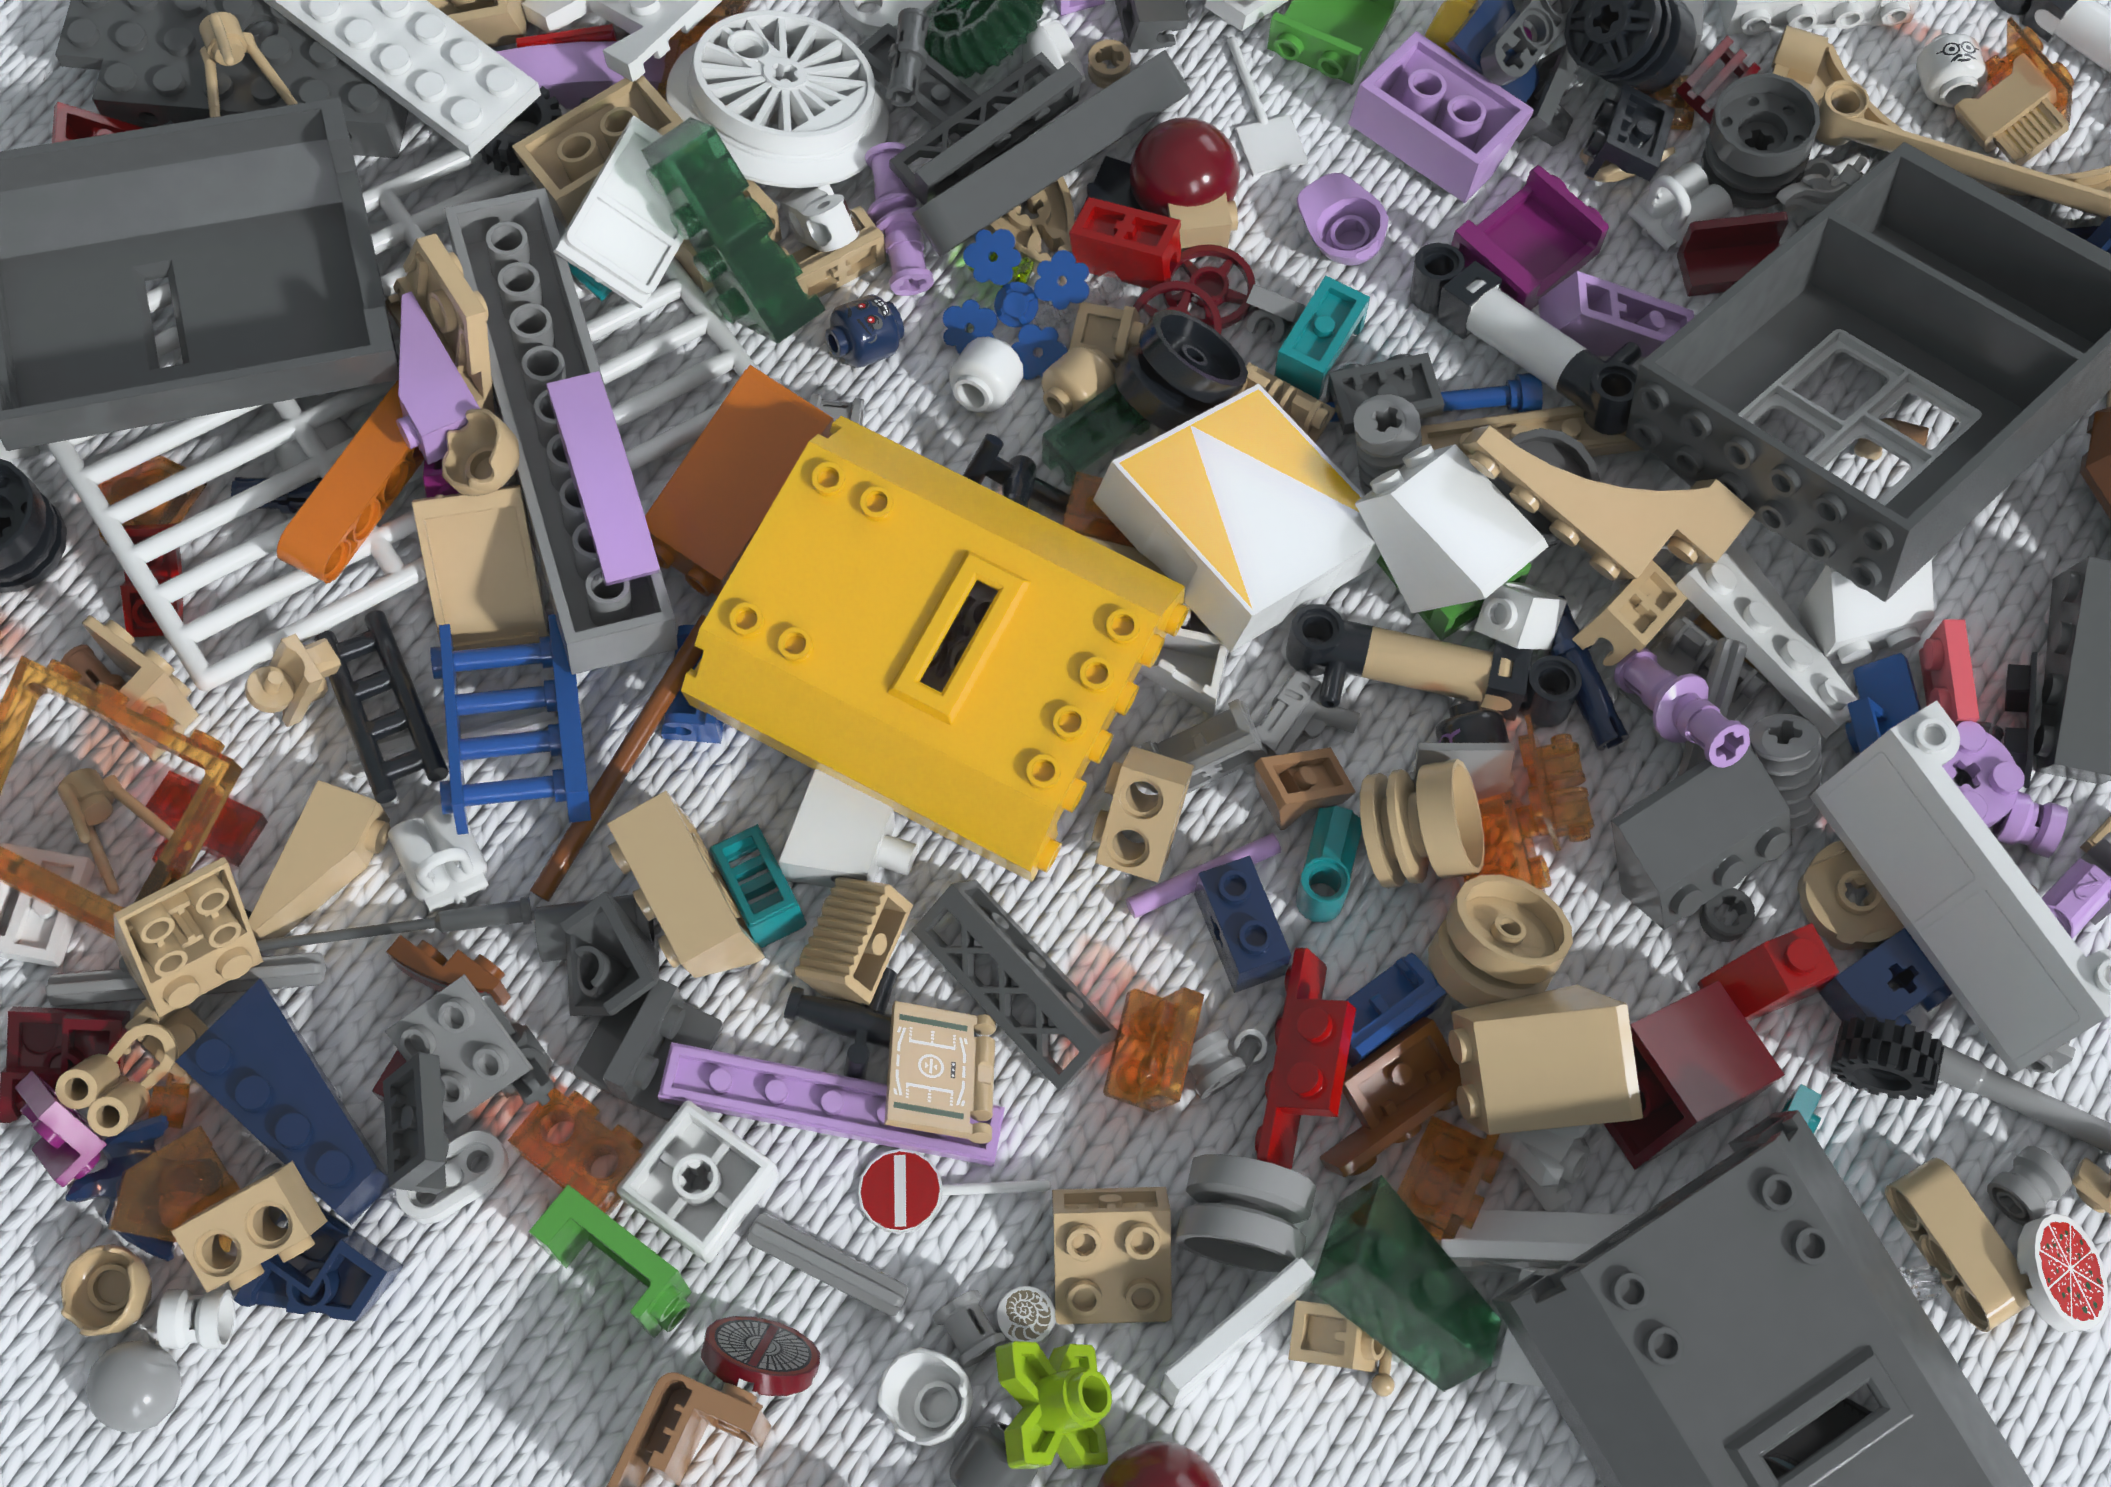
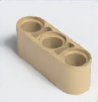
[1885,1158,2032,1332]

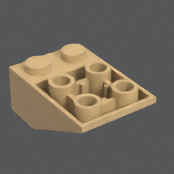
[113,857,264,1018]

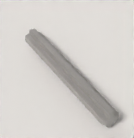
[45,952,326,1007]

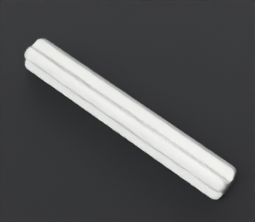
[346,707,558,778]

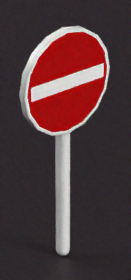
[858,1149,1051,1234]

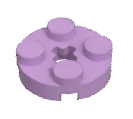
[1942,721,2025,828]

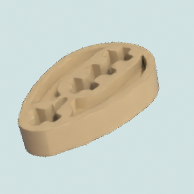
[984,176,1075,275]

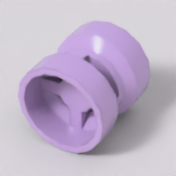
[1993,791,2068,858]

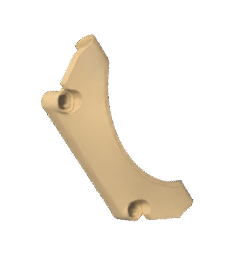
[1771,25,2111,222]

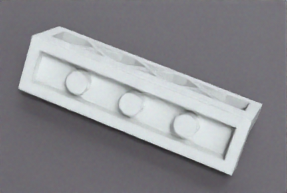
[1430,1208,1641,1273]

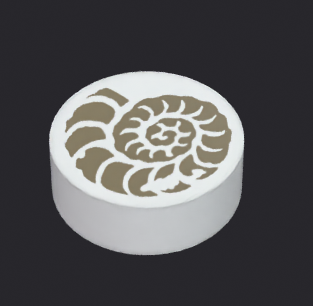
[997,1286,1055,1345]

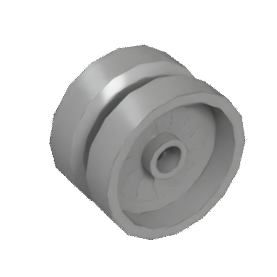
[1175,1154,1316,1273]

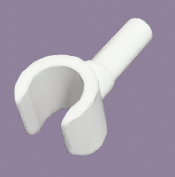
[1802,153,1862,182]
[1234,995,1286,1065]

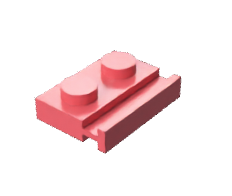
[1919,619,1980,725]

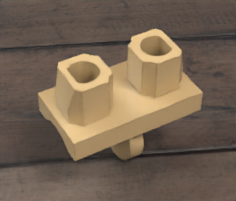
[245,633,341,727]

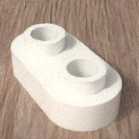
[396,1131,509,1224]

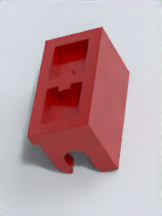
[1069,197,1181,293]

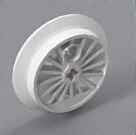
[666,10,889,188]

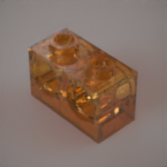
[508,1087,644,1216]

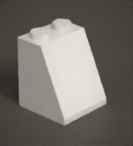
[1355,444,1549,613]

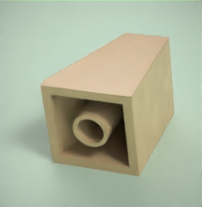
[1448,984,1643,1135]

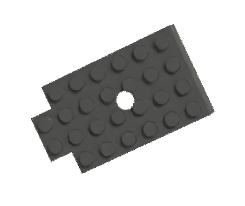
[55,0,409,159]

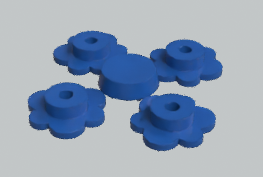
[943,229,1090,380]

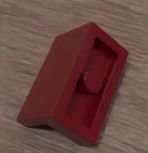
[1677,212,1789,297]

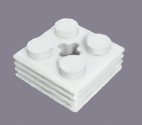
[616,1101,778,1263]

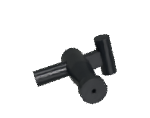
[963,434,1074,515]
[784,967,897,1080]

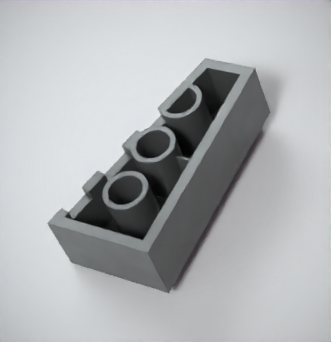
[2033,556,2111,785]

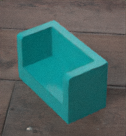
[1274,275,1370,400]

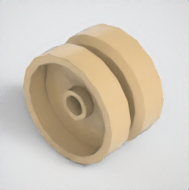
[1428,874,1573,1008]

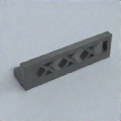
[889,52,1082,205]
[911,879,1123,1091]

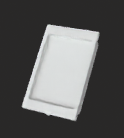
[553,115,719,309]

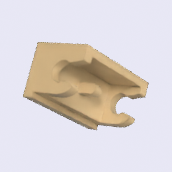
[773,206,886,307]
[1572,560,1688,666]

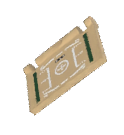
[884,1001,996,1144]

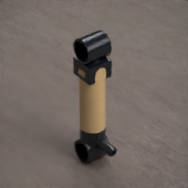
[1286,604,1582,727]

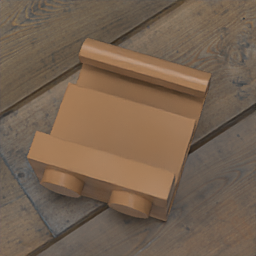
[607,1372,771,1487]

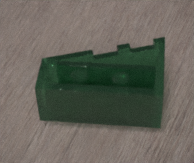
[1310,1175,1502,1392]

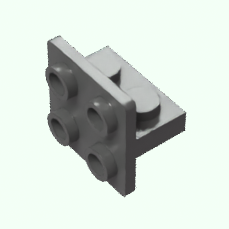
[573,978,723,1122]

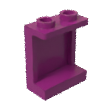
[1451,165,1609,311]

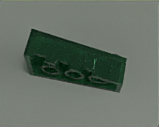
[641,117,826,344]

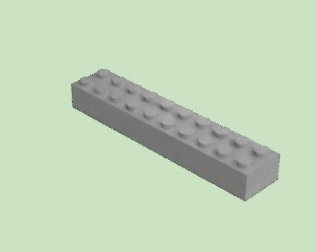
[444,188,678,675]

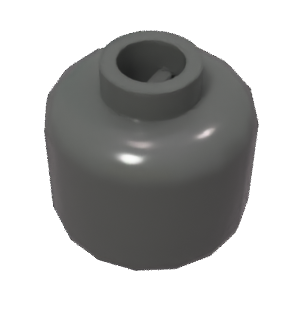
[949,1421,1038,1487]

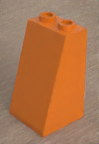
[645,365,834,597]

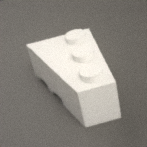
[1138,602,1228,716]

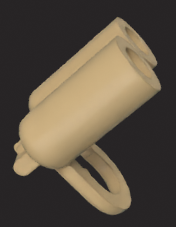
[55,1023,178,1137]

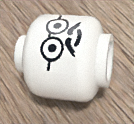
[1916,33,1988,107]

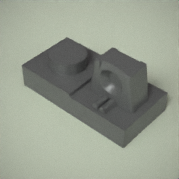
[1516,44,1578,146]

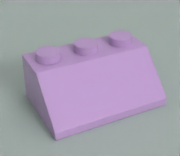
[1348,31,1534,203]

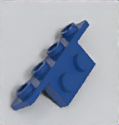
[1845,653,1921,753]

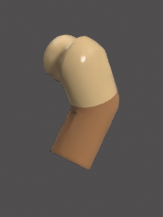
[1854,418,1929,460]

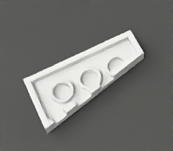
[1676,538,1857,739]

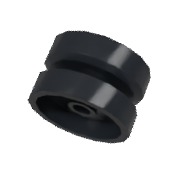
[1114,309,1248,432]

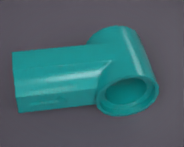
[1296,806,1362,923]

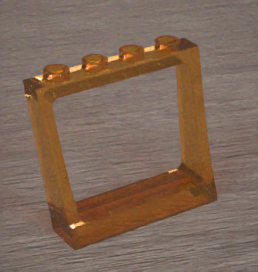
[0,656,243,940]

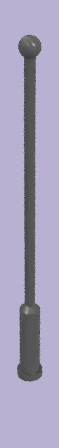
[119,897,532,974]

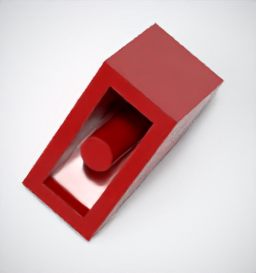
[1697,923,1839,1022]

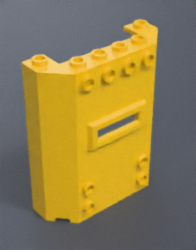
[681,416,1189,882]

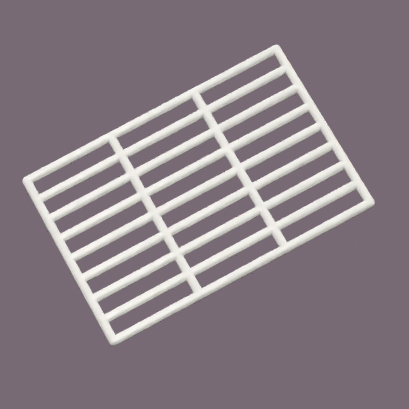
[47,104,760,691]

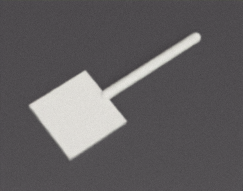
[1227,36,1308,177]

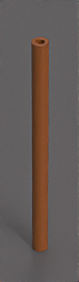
[530,615,706,902]

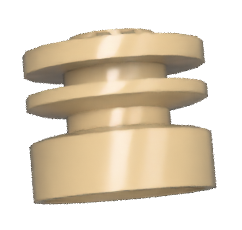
[1360,759,1485,889]

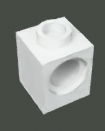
[1474,581,1567,650]

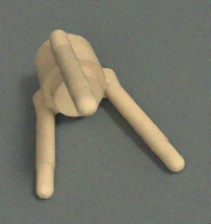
[199,12,298,118]
[57,768,182,895]

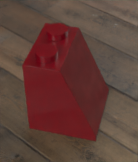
[1603,980,1785,1170]

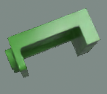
[529,1184,692,1338]

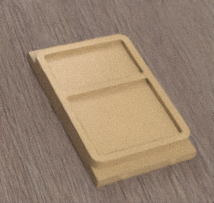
[412,485,549,651]

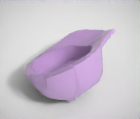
[1297,173,1388,266]

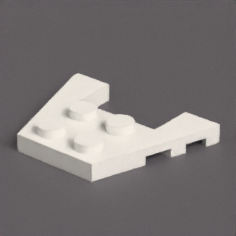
[521,0,722,82]

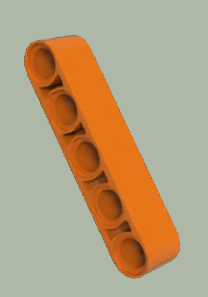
[277,380,424,583]

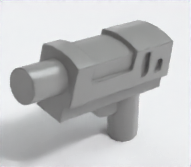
[1241,670,1360,774]

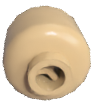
[1041,347,1117,423]

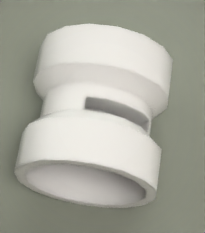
[157,1289,235,1349]

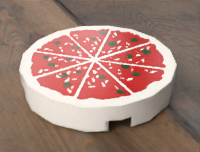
[2017,1214,2108,1333]

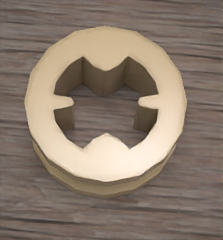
[1088,39,1131,89]

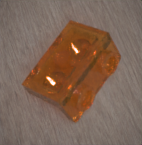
[1463,791,1551,893]
[1103,987,1205,1112]
[1387,1115,1504,1240]

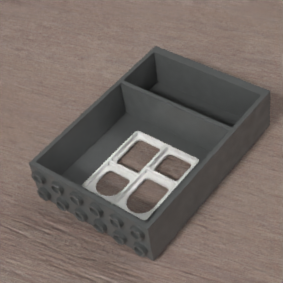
[1625,142,2111,602]

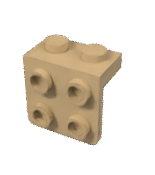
[82,615,199,762]

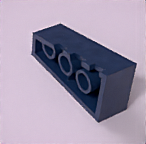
[175,978,389,1225]

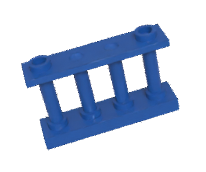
[430,614,591,835]

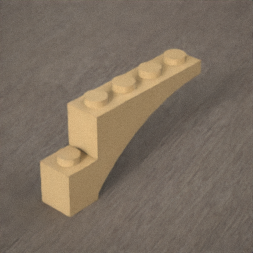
[1461,425,1756,581]

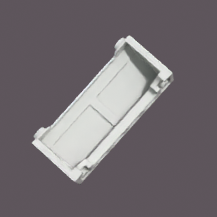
[1810,700,2111,1075]

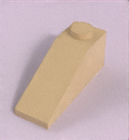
[249,780,391,941]

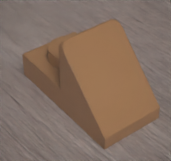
[1254,747,1356,830]

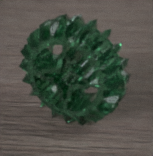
[924,0,1044,79]

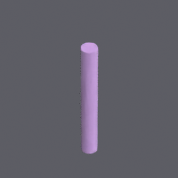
[1126,833,1281,919]

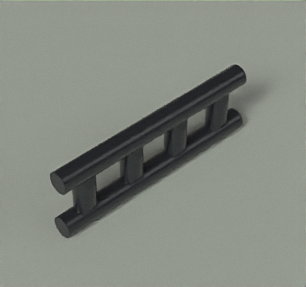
[314,610,449,804]

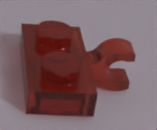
[145,770,268,880]

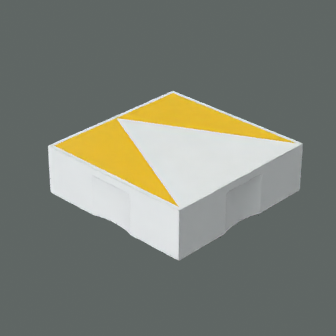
[1093,384,1381,653]

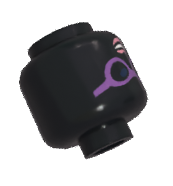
[1436,701,1509,743]

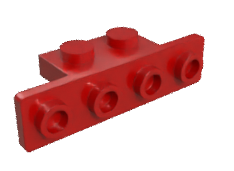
[1255,948,1356,1170]

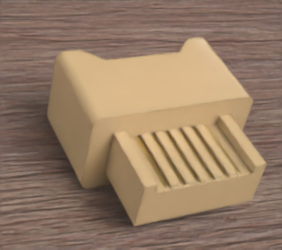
[1954,53,2069,166]

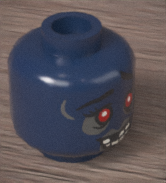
[825,294,904,368]

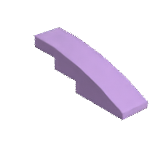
[496,41,681,109]
[546,371,660,586]

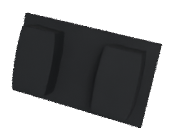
[2003,652,2038,788]

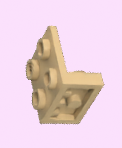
[1052,1187,1172,1324]

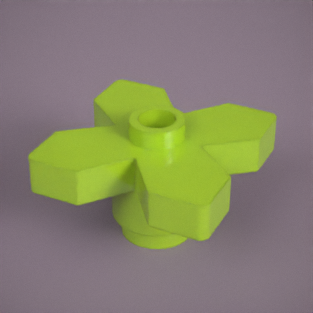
[995,1341,1112,1469]

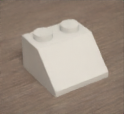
[1798,559,1934,664]

